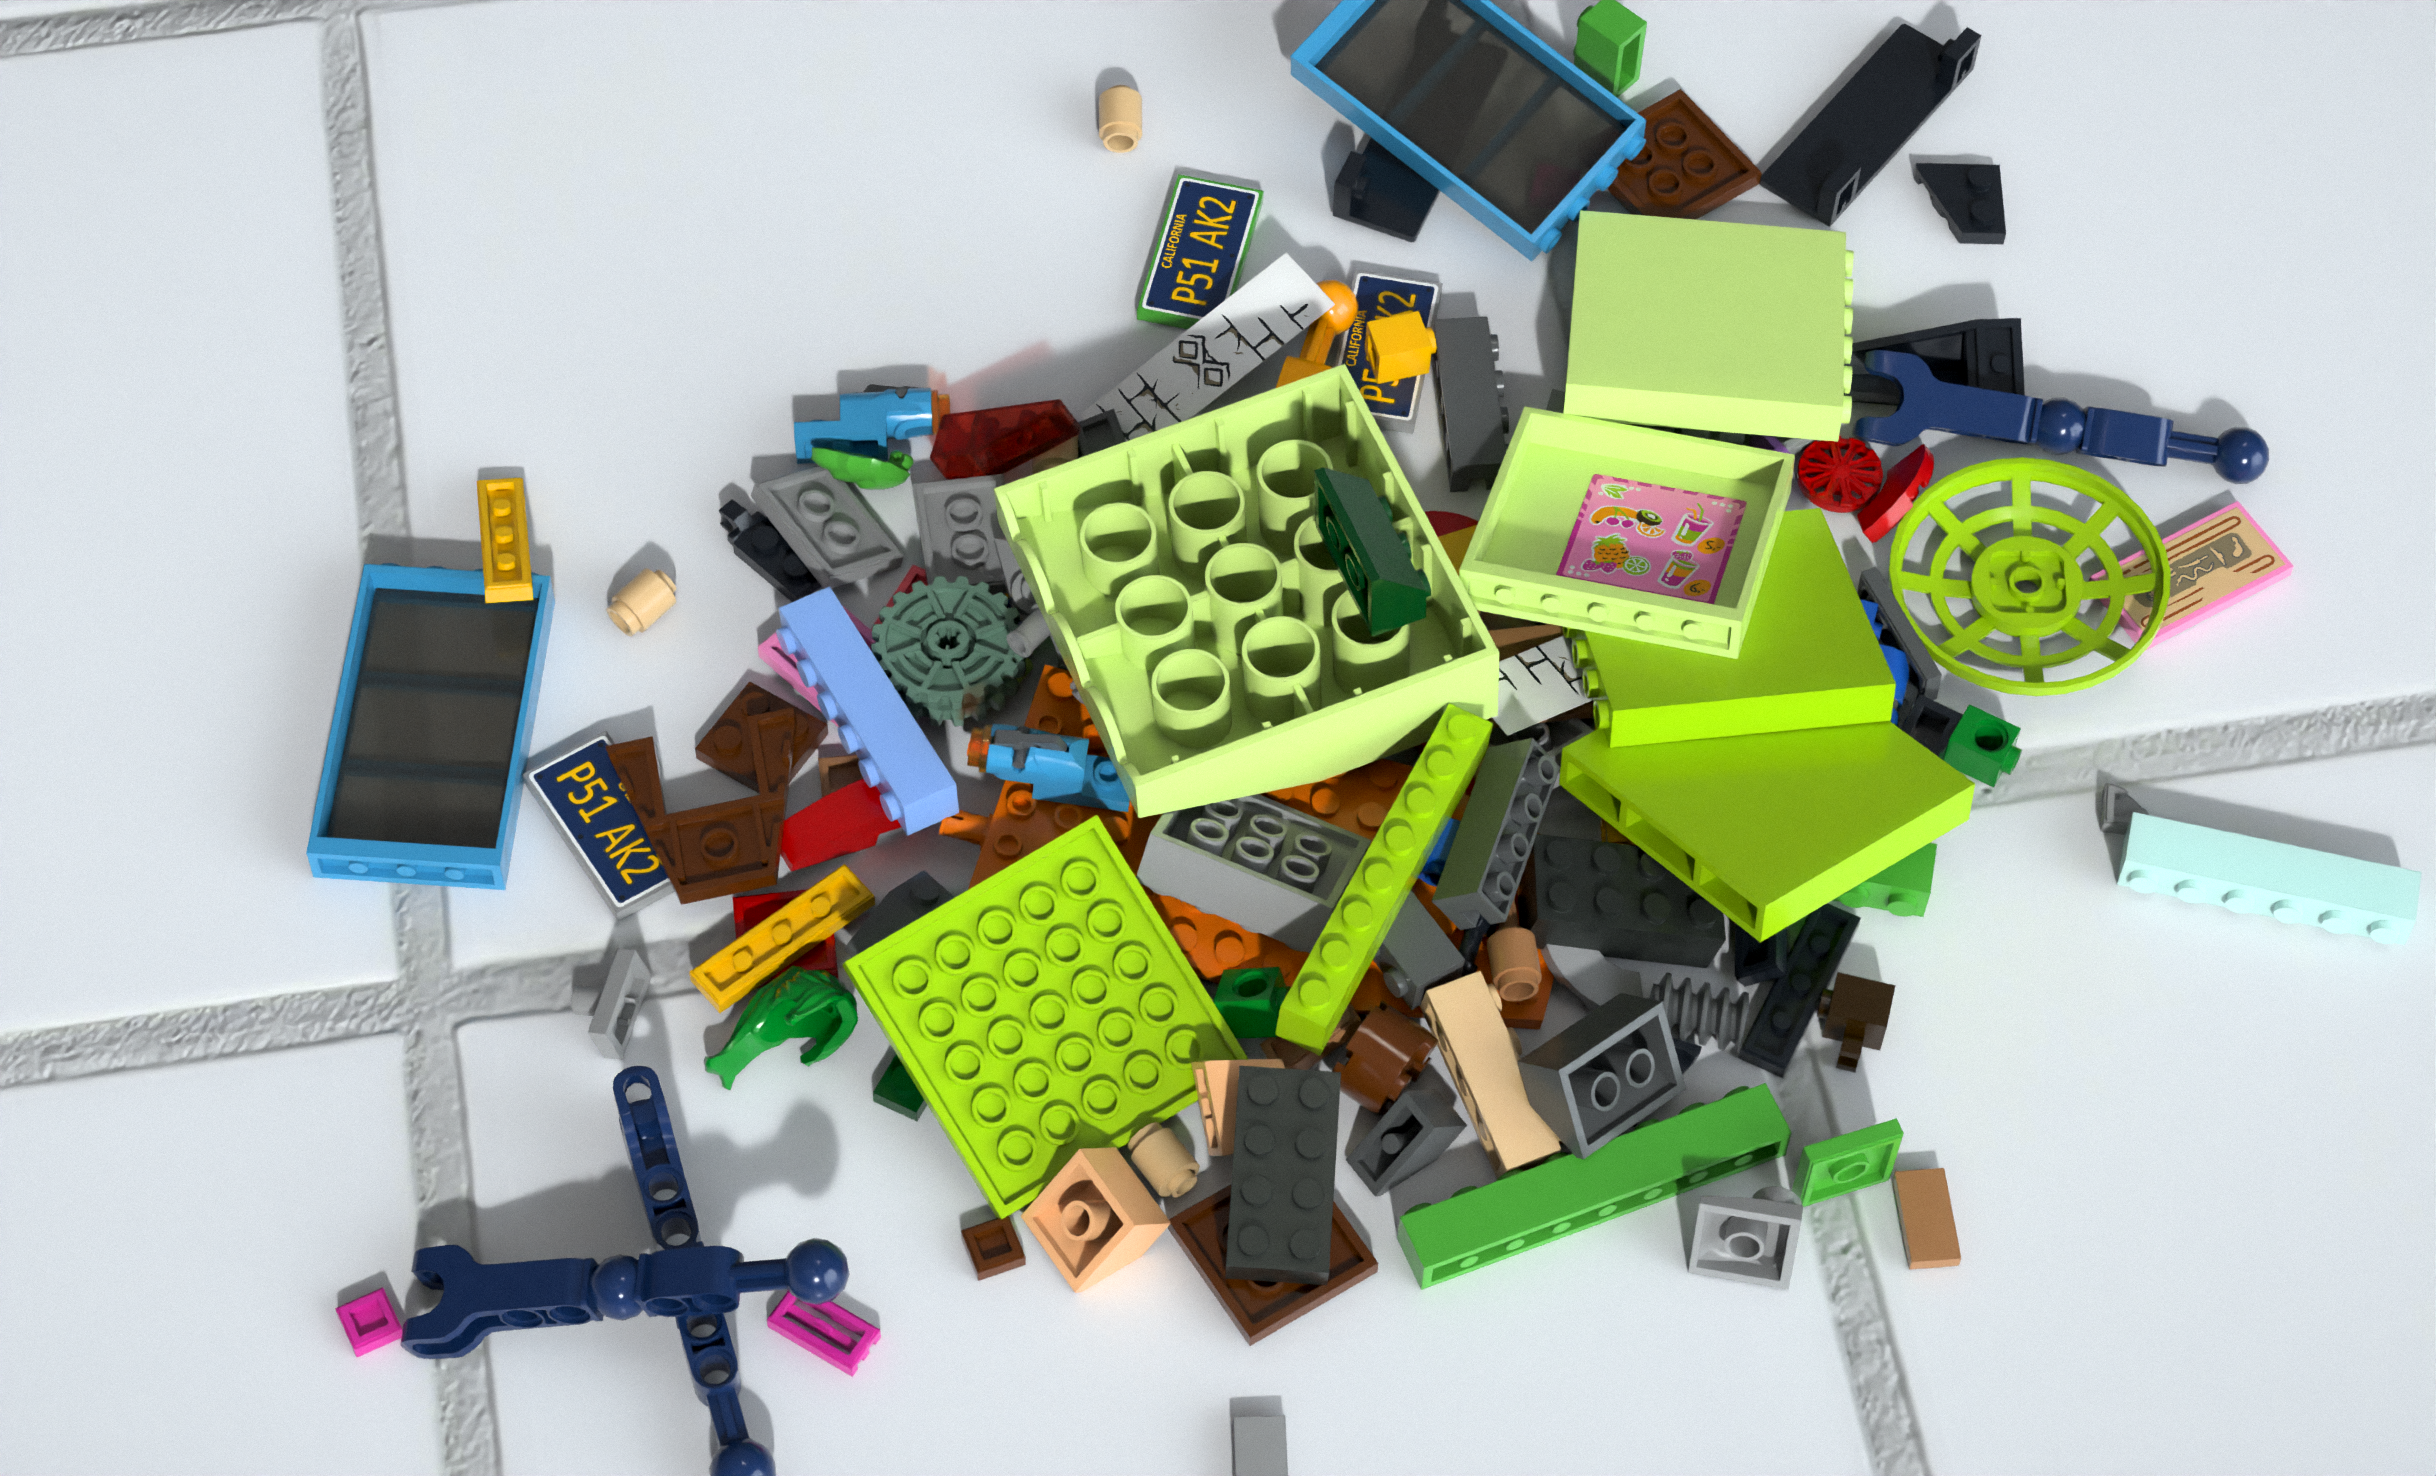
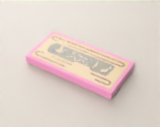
[2089,501,2294,651]

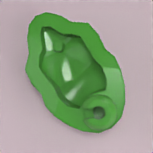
[811,447,914,490]

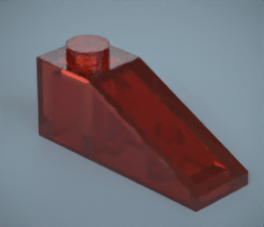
[930,399,1081,480]

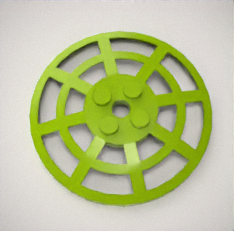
[1888,457,2171,696]

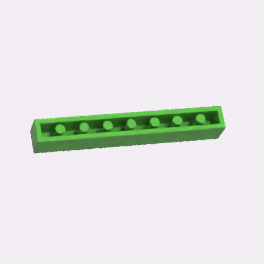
[1397,1083,1792,1290]

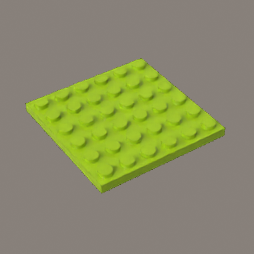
[842,815,1248,1220]

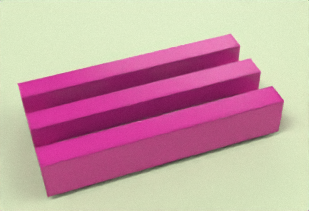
[767,1290,881,1377]

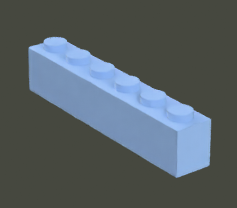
[776,586,959,836]

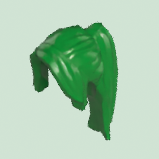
[704,965,858,1090]

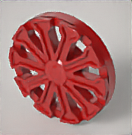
[1797,436,1883,513]

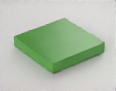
[1791,1118,1904,1207]

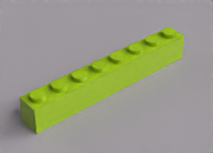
[1275,703,1493,1056]

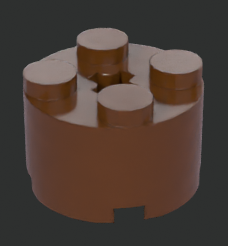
[1332,1001,1439,1116]

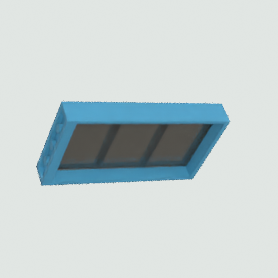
[1290,0,1646,262]
[306,563,555,890]

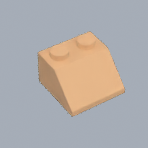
[1021,1147,1171,1293]

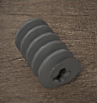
[1649,972,1750,1054]

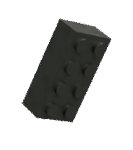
[1518,834,1726,968]
[1225,1066,1341,1285]

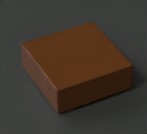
[961,1216,1026,1281]

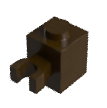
[1817,972,1896,1073]

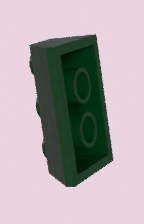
[1314,467,1431,637]

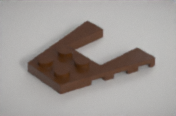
[606,707,797,905]

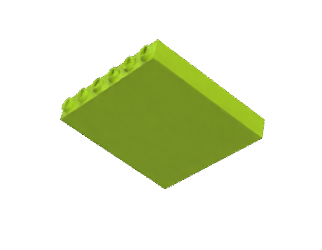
[1562,508,1896,748]
[1559,721,1975,943]

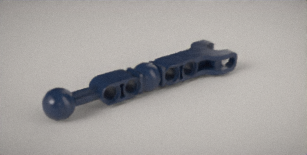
[1852,350,2269,484]
[613,1066,776,1476]
[400,1238,850,1359]

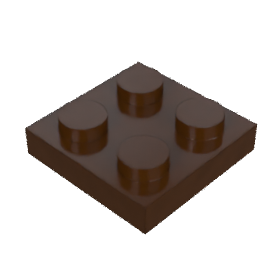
[695,681,828,794]

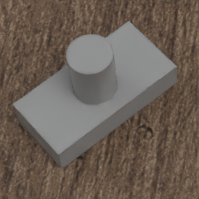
[571,948,652,1060]

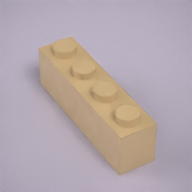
[1420,971,1563,1179]

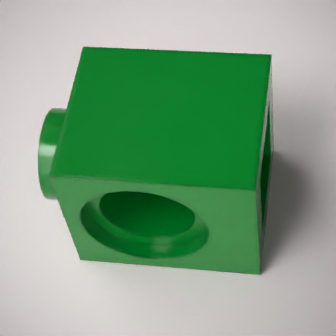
[1943,704,2022,788]
[1213,967,1291,1039]

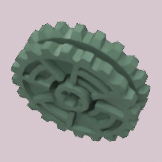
[871,576,1026,727]

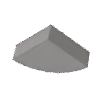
[2101,783,2149,835]

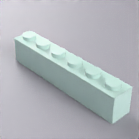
[2117,812,2422,945]

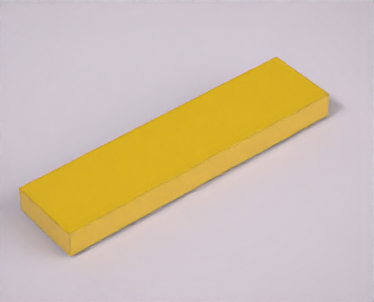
[477,478,533,603]
[689,864,875,1013]

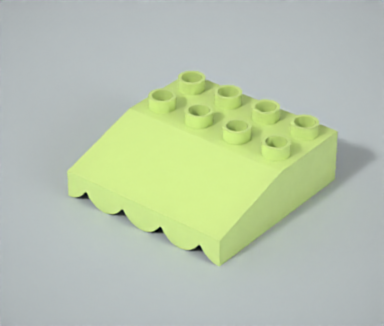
[994,364,1500,818]

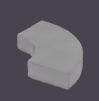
[1540,944,1643,1011]

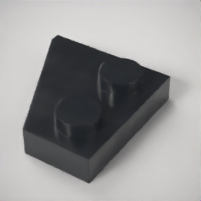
[1914,163,2006,245]

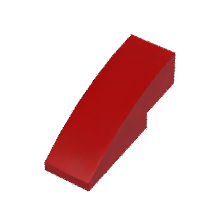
[781,779,902,872]

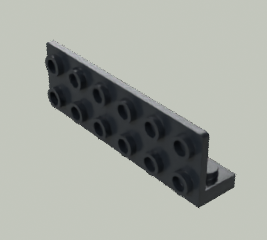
[1333,0,1508,242]
[1759,24,1982,227]

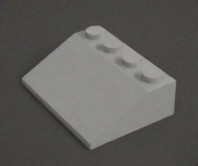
[1136,794,1371,953]

